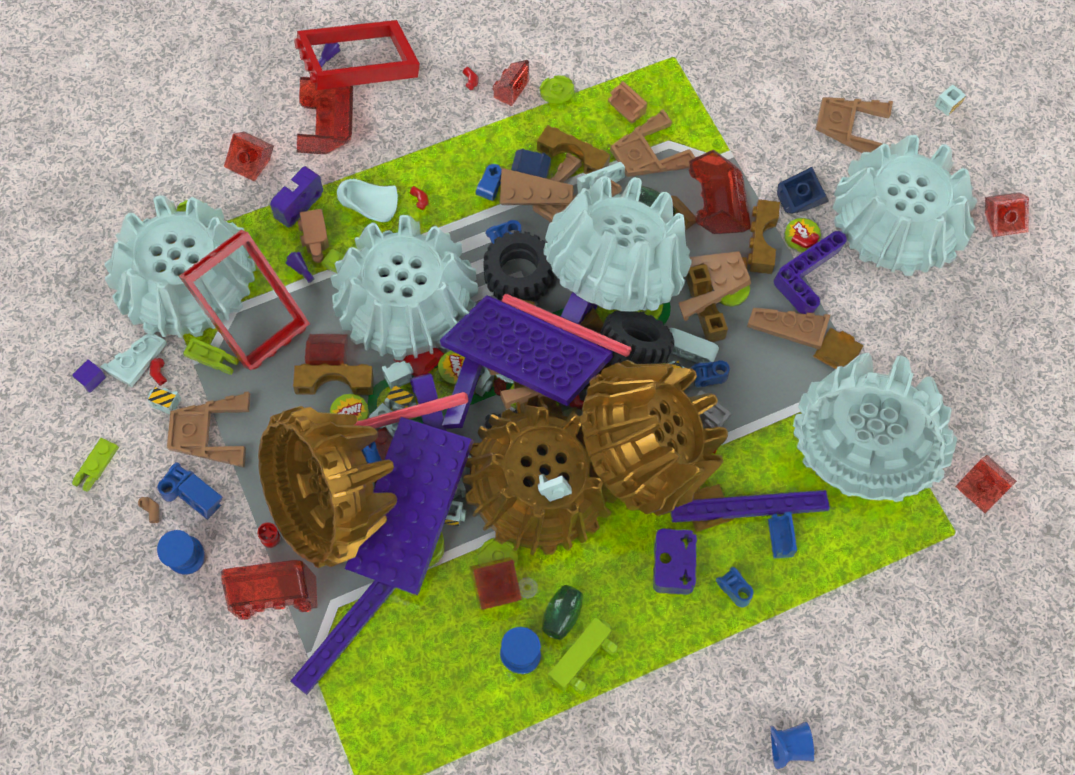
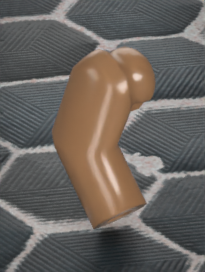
[138,497,159,523]

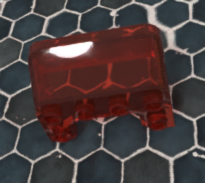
[296,77,353,155]
[689,149,751,234]
[221,560,317,620]

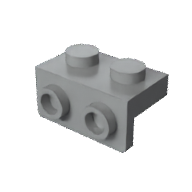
[696,390,731,428]

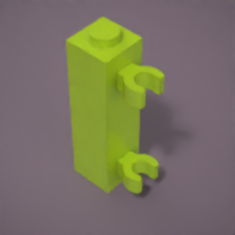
[548,617,618,694]

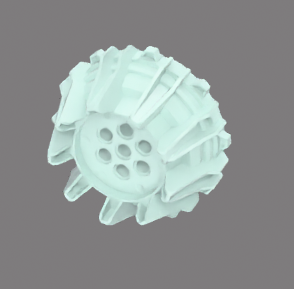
[833,135,978,276]
[544,176,692,311]
[105,196,256,338]
[331,215,478,360]
[793,353,957,502]

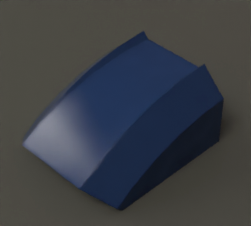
[511,149,551,179]
[777,167,829,214]

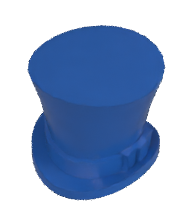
[157,530,205,575]
[500,627,541,674]
[770,722,814,769]

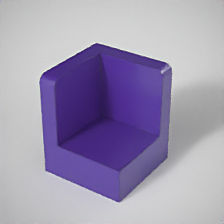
[72,359,106,393]

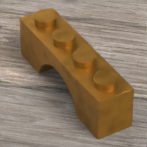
[537,125,610,174]
[747,199,780,274]
[686,264,728,342]
[293,364,374,395]

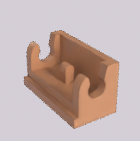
[608,81,647,124]

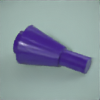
[318,43,341,68]
[286,252,315,283]

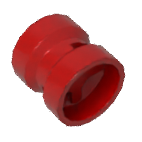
[257,522,280,548]

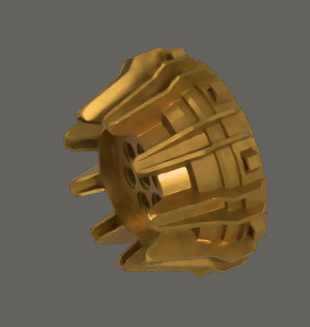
[580,360,728,516]
[462,398,617,556]
[258,406,397,568]

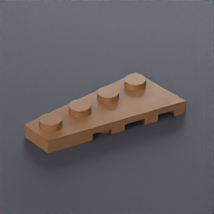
[500,168,574,205]
[747,308,830,350]

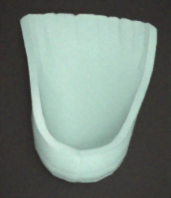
[337,179,398,222]

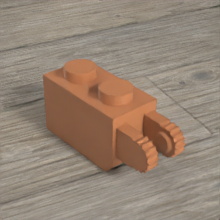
[298,209,329,263]

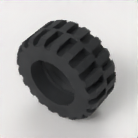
[483,231,554,302]
[597,310,675,366]

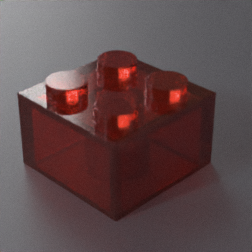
[470,557,522,610]

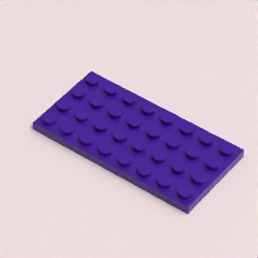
[440,295,613,406]
[345,417,474,595]

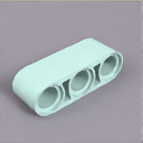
[669,328,719,363]

